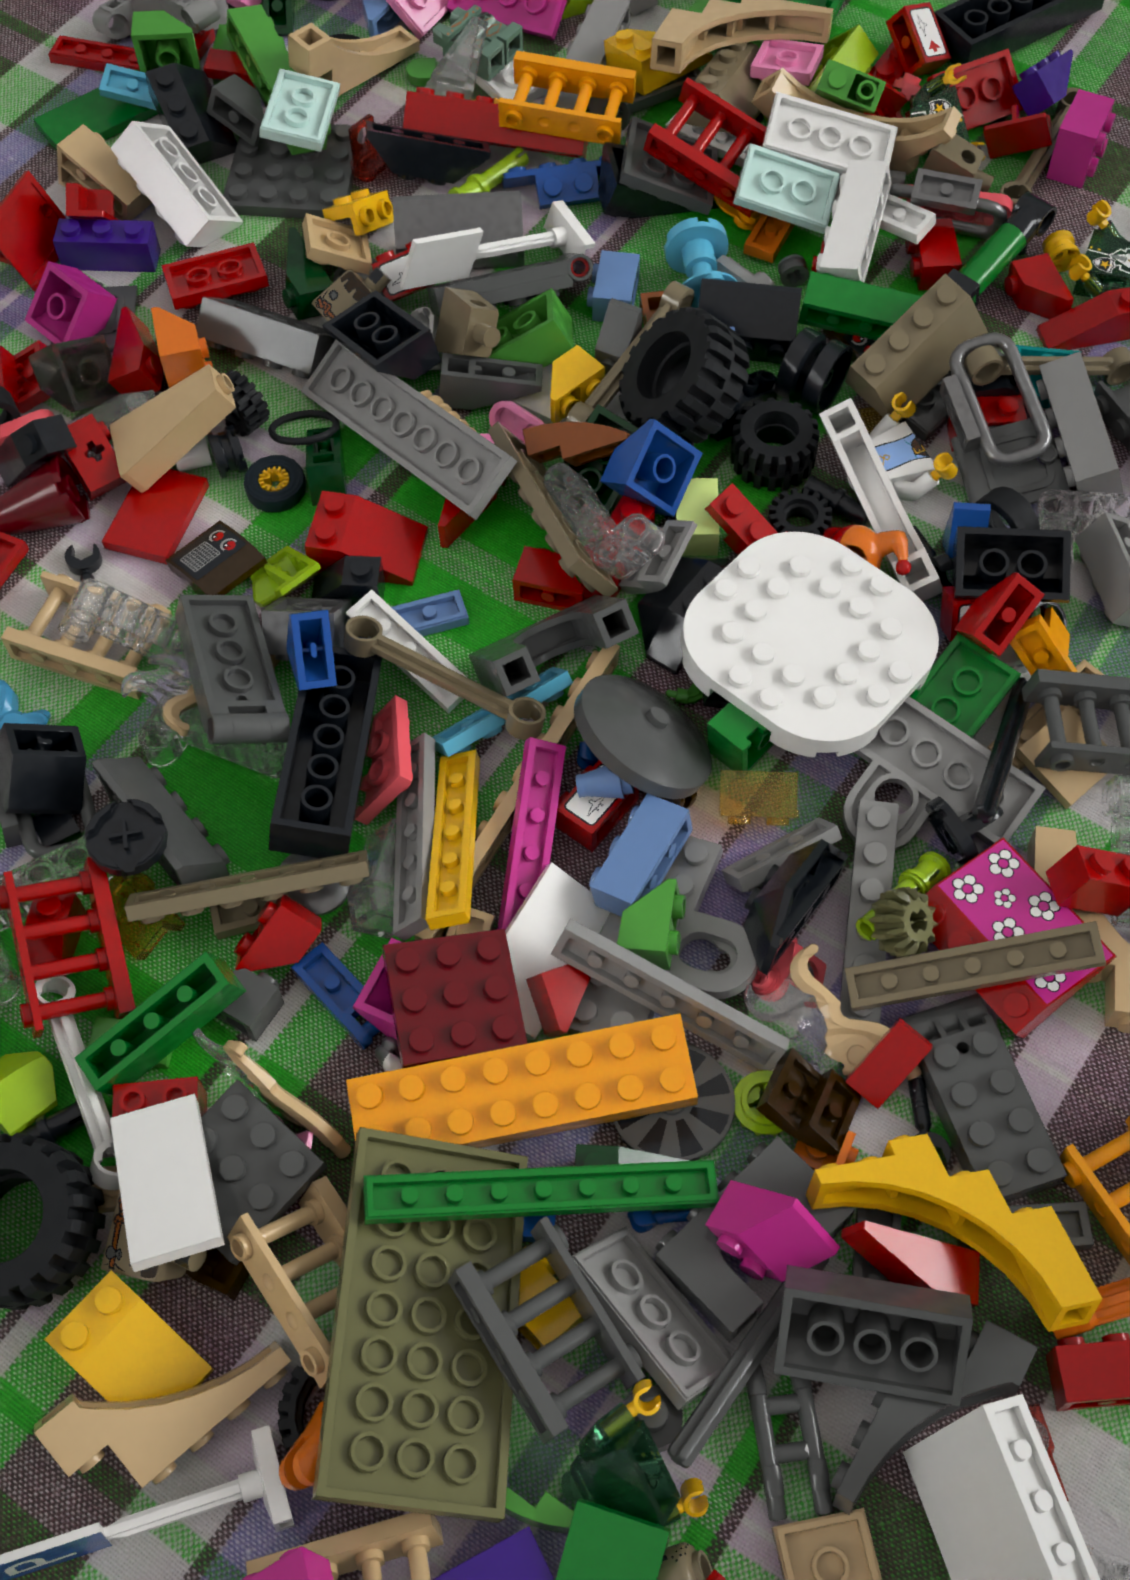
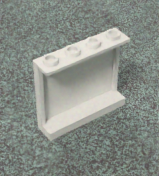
[903,1394,1100,1580]

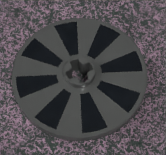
[613,1045,735,1161]

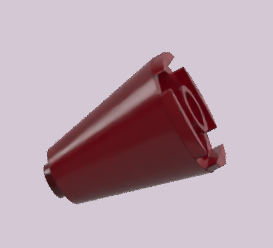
[0,456,90,535]

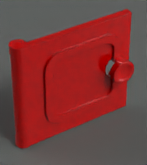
[0,170,67,292]

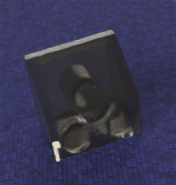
[28,334,126,412]

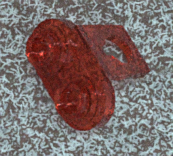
[348,114,388,182]

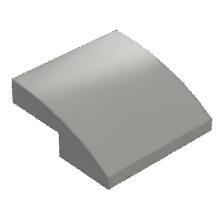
[619,520,697,594]

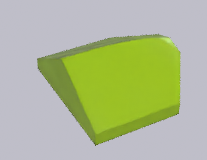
[250,545,321,607]
[0,1051,58,1136]

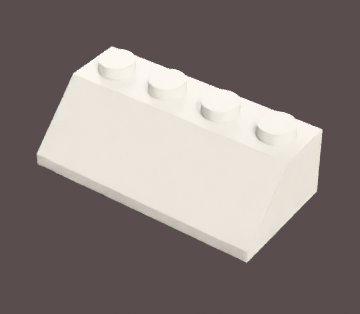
[110,121,243,247]

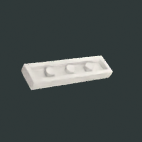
[345,589,466,713]

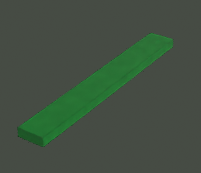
[363,1160,719,1225]

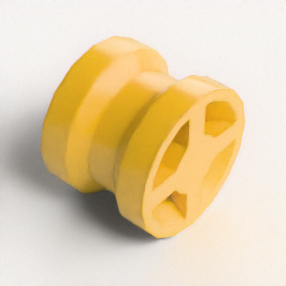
[1042,230,1081,272]

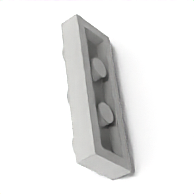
[722,817,842,893]

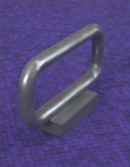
[889,168,1007,239]
[940,332,1052,467]

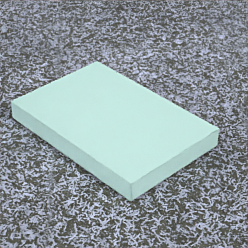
[259,69,340,152]
[733,143,840,234]

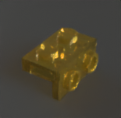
[719,770,799,826]
[90,873,186,960]

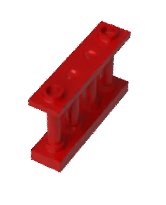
[643,77,767,218]
[0,857,136,1039]

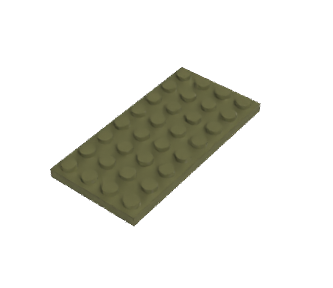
[312,1127,528,1523]

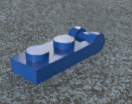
[291,942,380,1050]

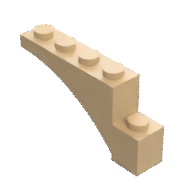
[288,22,420,96]
[34,1341,291,1488]

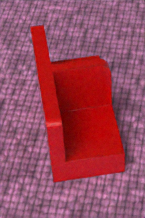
[983,104,1052,159]
[66,183,119,220]

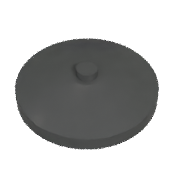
[574,674,712,799]

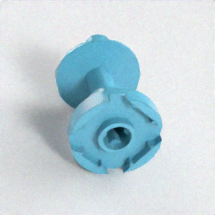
[664,217,738,308]

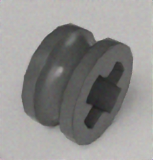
[778,254,809,287]

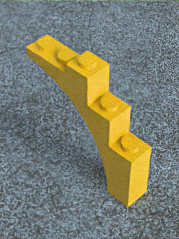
[806,1134,1103,1332]

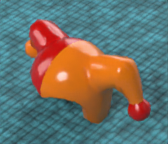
[823,524,911,576]

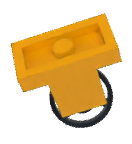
[1010,602,1077,676]

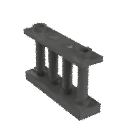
[1022,669,1130,775]
[448,1216,645,1445]

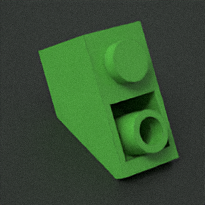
[815,59,887,114]
[617,879,686,970]

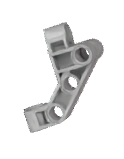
[92,0,229,40]

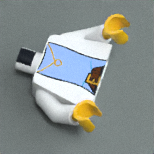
[847,392,958,501]

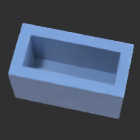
[587,250,640,322]

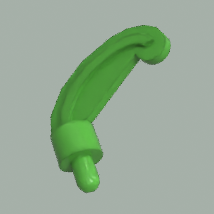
[665,683,703,704]

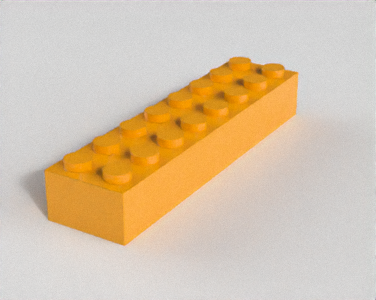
[346,1013,698,1148]

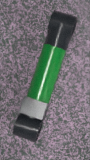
[948,191,1057,306]

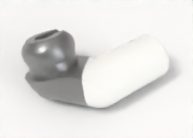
[375,1037,402,1072]

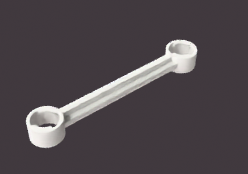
[35,976,120,1190]

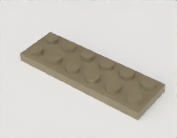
[488,421,619,596]

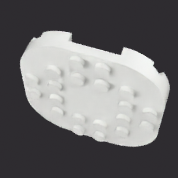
[680,532,939,758]

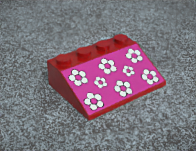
[926,837,1117,1039]

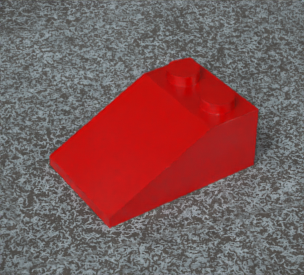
[304,491,428,586]

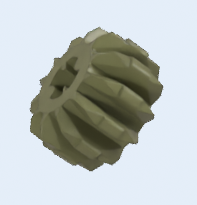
[869,887,939,958]

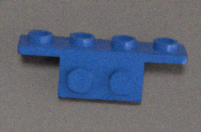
[502,156,602,210]

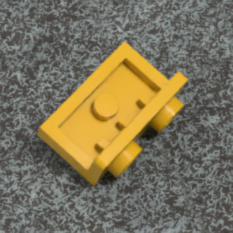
[322,188,394,236]

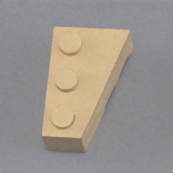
[57,124,152,220]

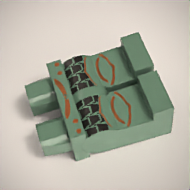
[433,4,523,82]

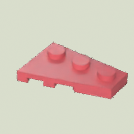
[355,695,413,825]

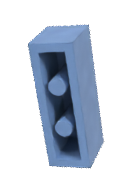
[589,793,693,917]

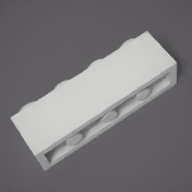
[816,160,892,282]

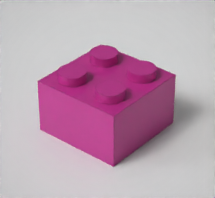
[1046,89,1116,189]

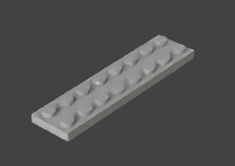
[301,340,517,520]

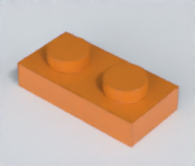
[743,214,795,263]

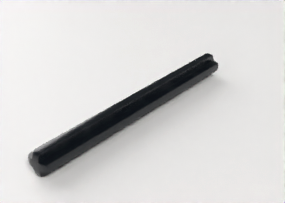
[972,677,1031,824]

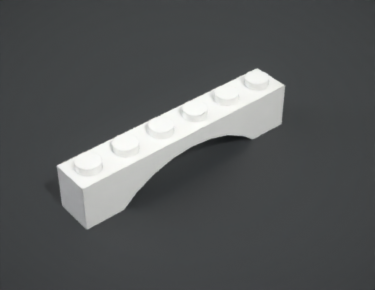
[819,398,942,601]

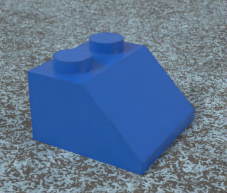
[600,419,703,517]

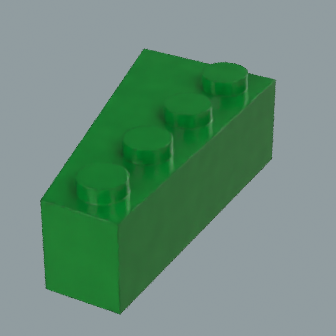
[707,702,774,779]

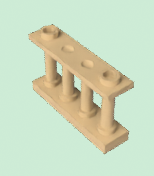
[1,571,178,700]
[227,1176,347,1389]
[246,1512,444,1580]

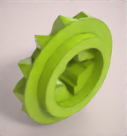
[734,1070,783,1137]

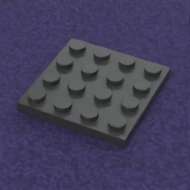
[223,124,364,221]

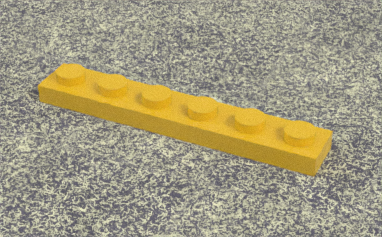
[425,749,480,930]

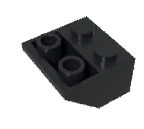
[0,723,86,814]

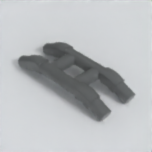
[746,1364,833,1521]

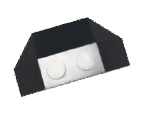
[365,121,491,186]
[637,556,732,675]
[744,839,849,975]

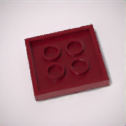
[382,929,528,1068]

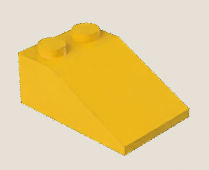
[604,29,713,96]
[44,1270,214,1402]

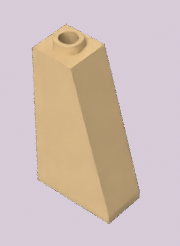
[109,364,236,493]

